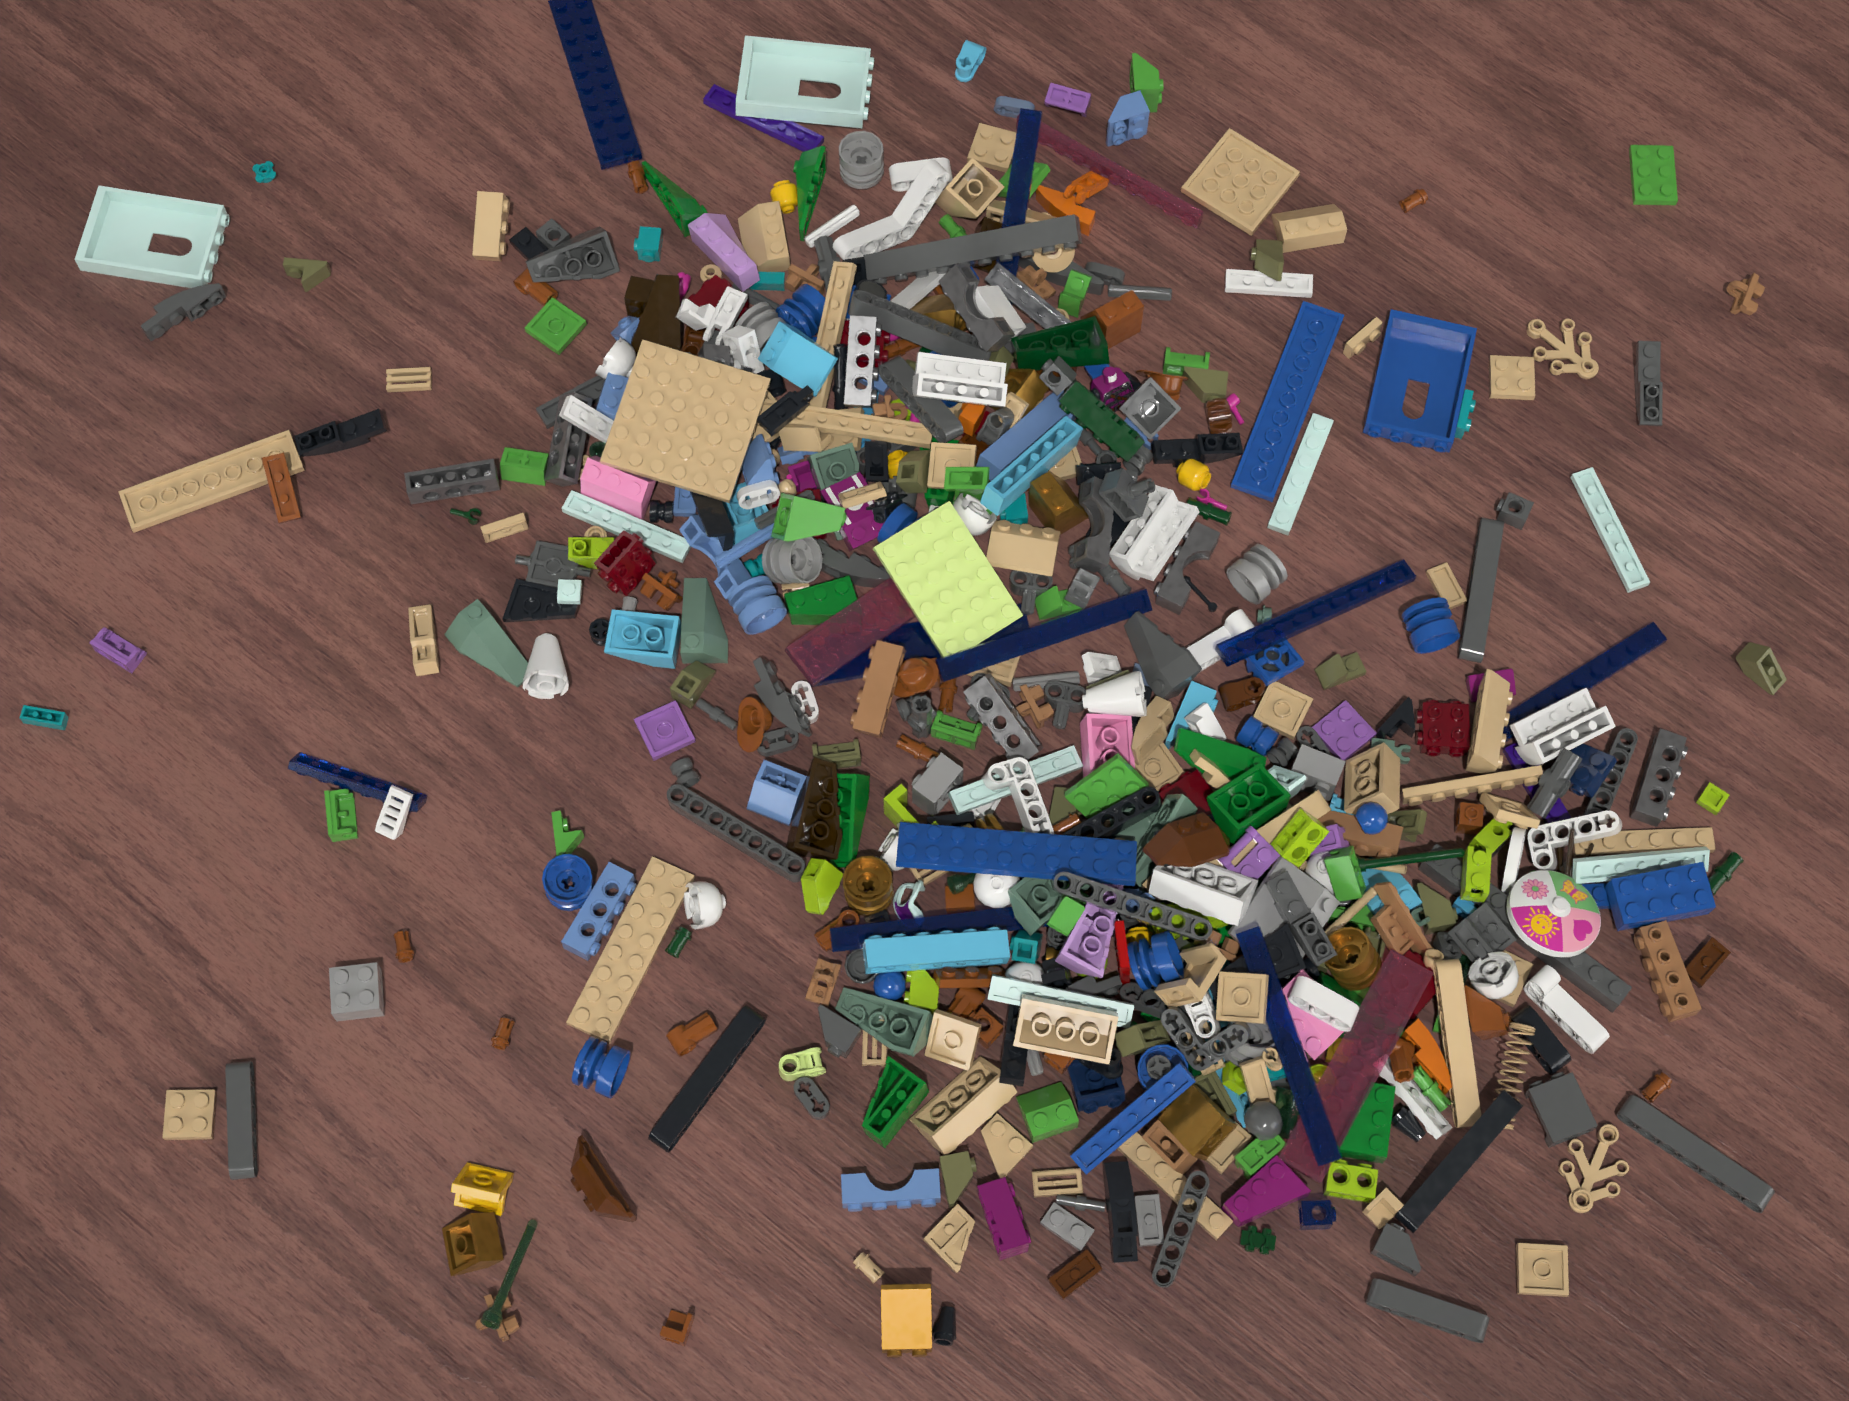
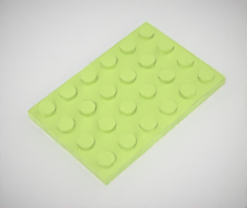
[873,501,1023,664]

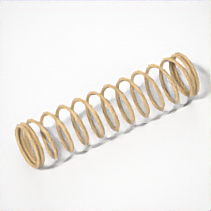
[1493,1022,1536,1130]

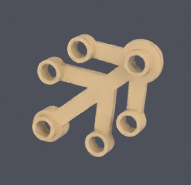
[1526,319,1599,379]
[1558,1124,1629,1213]

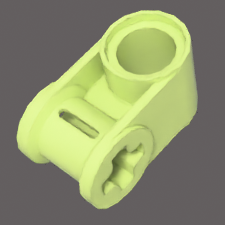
[779,1047,826,1081]

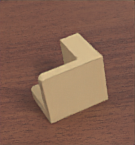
[1363,1188,1404,1229]

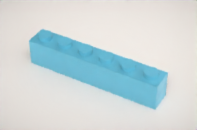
[980,416,1083,516]
[863,927,1010,974]

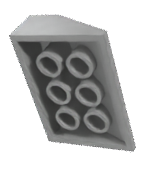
[1228,856,1340,979]

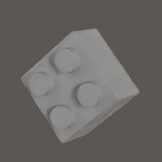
[1291,744,1346,801]
[911,752,963,817]
[329,962,385,1022]

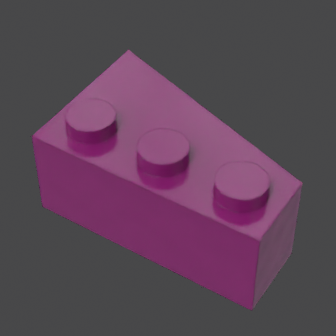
[1221,1155,1311,1227]
[977,1177,1031,1261]

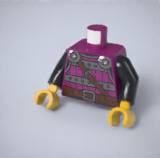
[1090,367,1141,412]

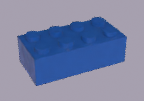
[1605,862,1716,931]

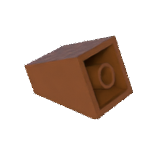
[1080,290,1144,349]

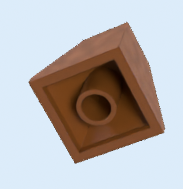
[1464,985,1512,1041]

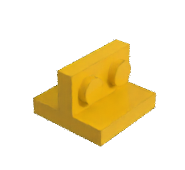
[451,1162,514,1216]

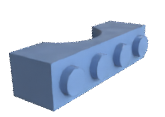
[679,515,752,600]
[841,1169,941,1212]

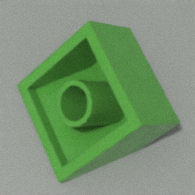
[1129,53,1164,112]
[1016,1082,1079,1143]

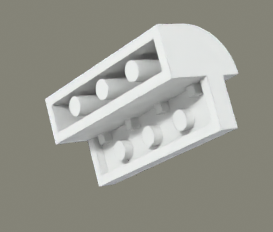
[912,352,1008,407]
[1109,485,1199,581]
[1509,688,1616,766]

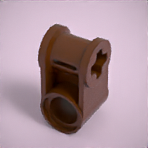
[682,326,706,356]
[1219,677,1265,712]

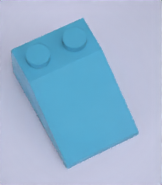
[758,321,838,397]
[722,482,769,546]
[604,609,681,669]
[1355,856,1422,915]

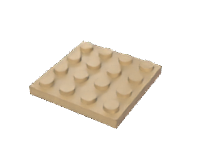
[1181,128,1300,236]

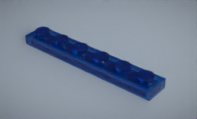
[288,752,427,812]

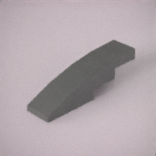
[1018,255,1104,295]

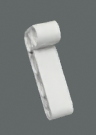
[1186,609,1255,672]
[983,757,1054,834]
[1528,811,1622,871]
[1524,965,1610,1054]

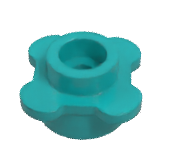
[252,161,276,183]

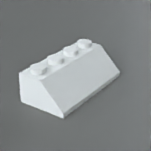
[1148,862,1258,926]

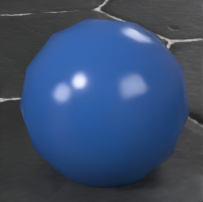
[1355,802,1388,835]
[873,972,906,1001]

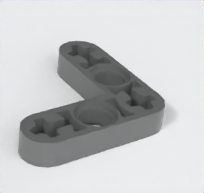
[1120,982,1186,1022]
[1161,1006,1251,1071]

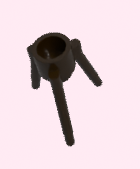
[1557,828,1594,878]

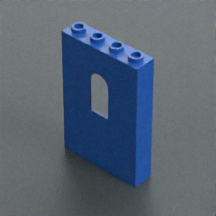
[1363,309,1477,453]

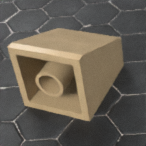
[935,157,1004,219]

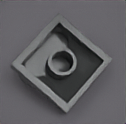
[1118,377,1182,440]

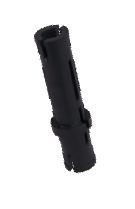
[832,344,848,410]

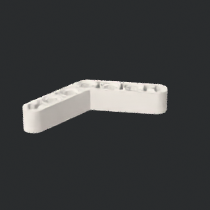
[833,160,950,260]

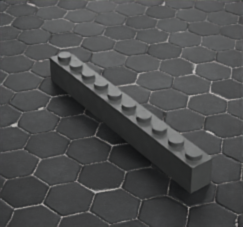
[863,214,1083,285]
[1418,843,1632,1013]

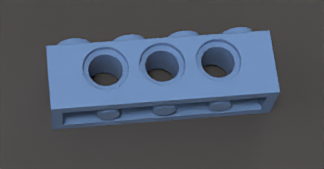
[561,862,636,961]

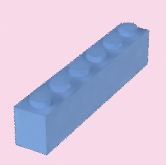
[976,390,1076,481]

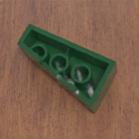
[1011,316,1110,370]
[1058,378,1145,462]

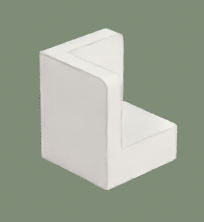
[676,299,716,331]

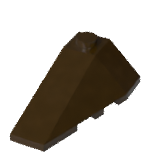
[631,274,681,356]
[786,757,842,860]

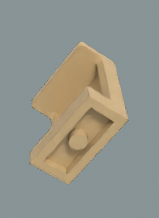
[1154,943,1227,1007]

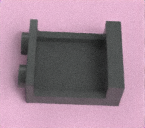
[1524,1072,1598,1148]

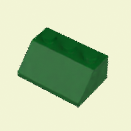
[1207,763,1291,845]

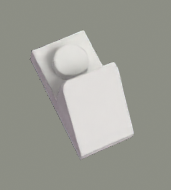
[1082,652,1122,685]

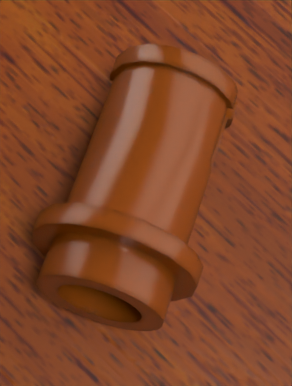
[1399,189,1428,213]
[1052,813,1082,835]
[394,931,414,963]
[491,1018,515,1050]
[1641,1072,1672,1103]

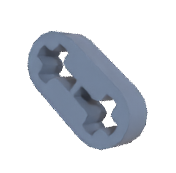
[994,96,1035,120]

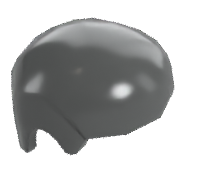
[844,948,879,984]
[1244,1101,1283,1141]

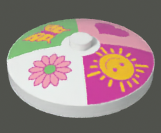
[1506,870,1601,957]

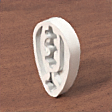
[1501,827,1526,895]

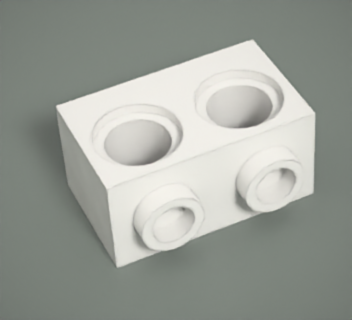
[722,325,764,374]

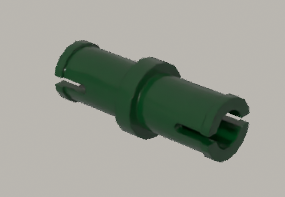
[1187,497,1232,526]
[1708,852,1744,896]

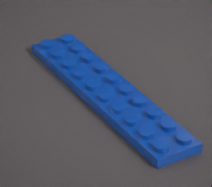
[1231,301,1344,502]
[896,822,1137,886]

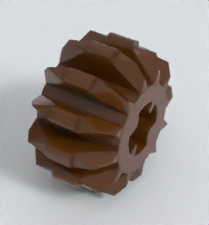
[1206,398,1232,434]

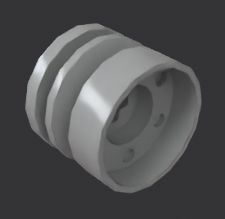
[839,131,884,189]
[735,302,788,353]
[762,537,823,584]
[1226,544,1288,605]
[1219,1012,1280,1067]

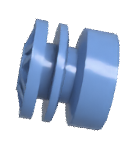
[728,576,787,635]

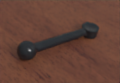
[1184,576,1217,612]

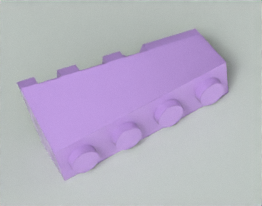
[688,213,760,292]
[1055,884,1124,978]

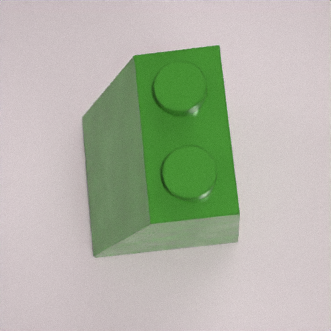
[771,493,846,542]

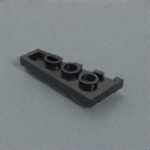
[1209,923,1306,1004]

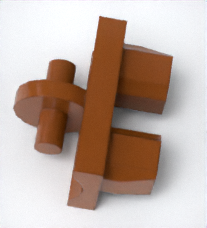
[640,571,683,611]

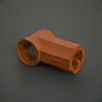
[513,268,558,306]
[814,910,860,952]
[946,988,986,1019]
[666,1012,718,1057]
[1382,1034,1415,1083]

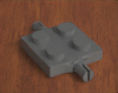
[515,541,592,589]

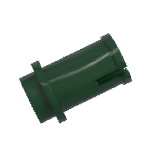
[665,926,692,958]

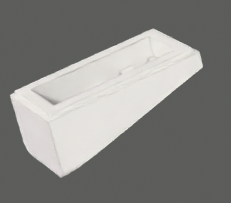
[375,785,413,840]

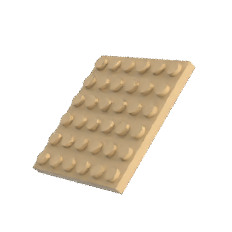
[600,339,771,503]

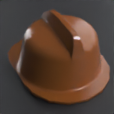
[1136,370,1188,401]
[894,657,939,698]
[737,697,772,752]

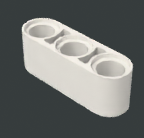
[889,158,953,192]
[1288,976,1359,1032]

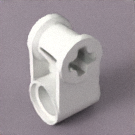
[1184,992,1221,1039]

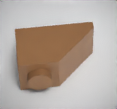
[1142,1119,1199,1175]

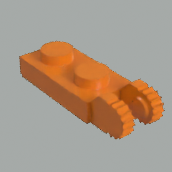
[1063,171,1109,205]

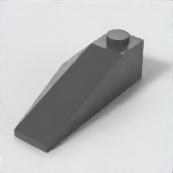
[525,226,620,282]
[1124,611,1202,700]

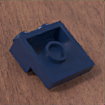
[1569,744,1617,798]
[1067,1059,1125,1113]

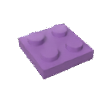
[634,700,695,761]
[1312,700,1377,761]

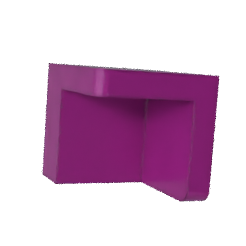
[788,460,817,492]

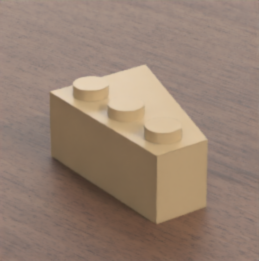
[472,191,510,261]

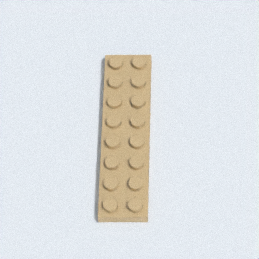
[118,430,305,533]
[566,856,695,1044]

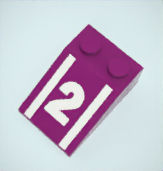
[820,472,884,552]

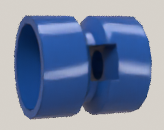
[1236,716,1279,756]

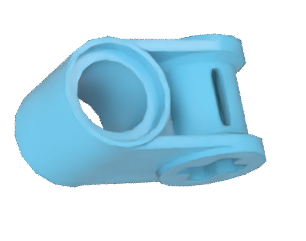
[955,40,986,82]

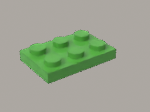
[1629,145,1678,205]
[1065,753,1149,819]

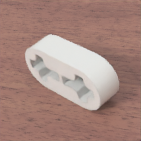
[737,480,780,509]
[791,681,819,724]

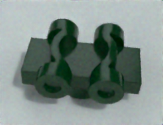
[1240,1225,1276,1255]

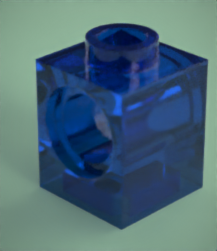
[1298,1200,1336,1230]

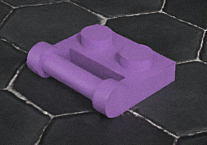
[1217,825,1280,880]

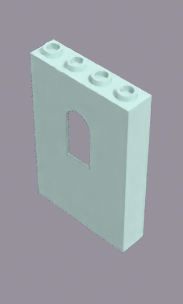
[736,35,874,129]
[75,186,230,288]

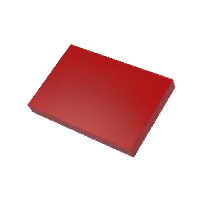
[1114,920,1130,987]

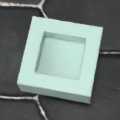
[557,579,582,604]

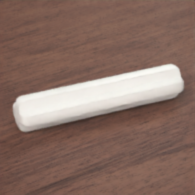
[804,205,860,248]

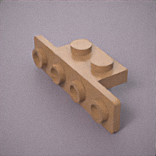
[1370,882,1433,958]

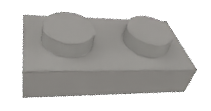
[1134,1194,1164,1247]
[1040,1202,1095,1252]

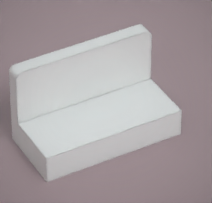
[1184,703,1227,741]

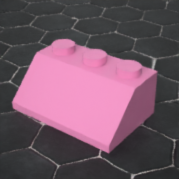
[580,456,656,520]
[1080,714,1135,778]
[1266,970,1344,1060]

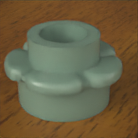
[1257,605,1272,628]

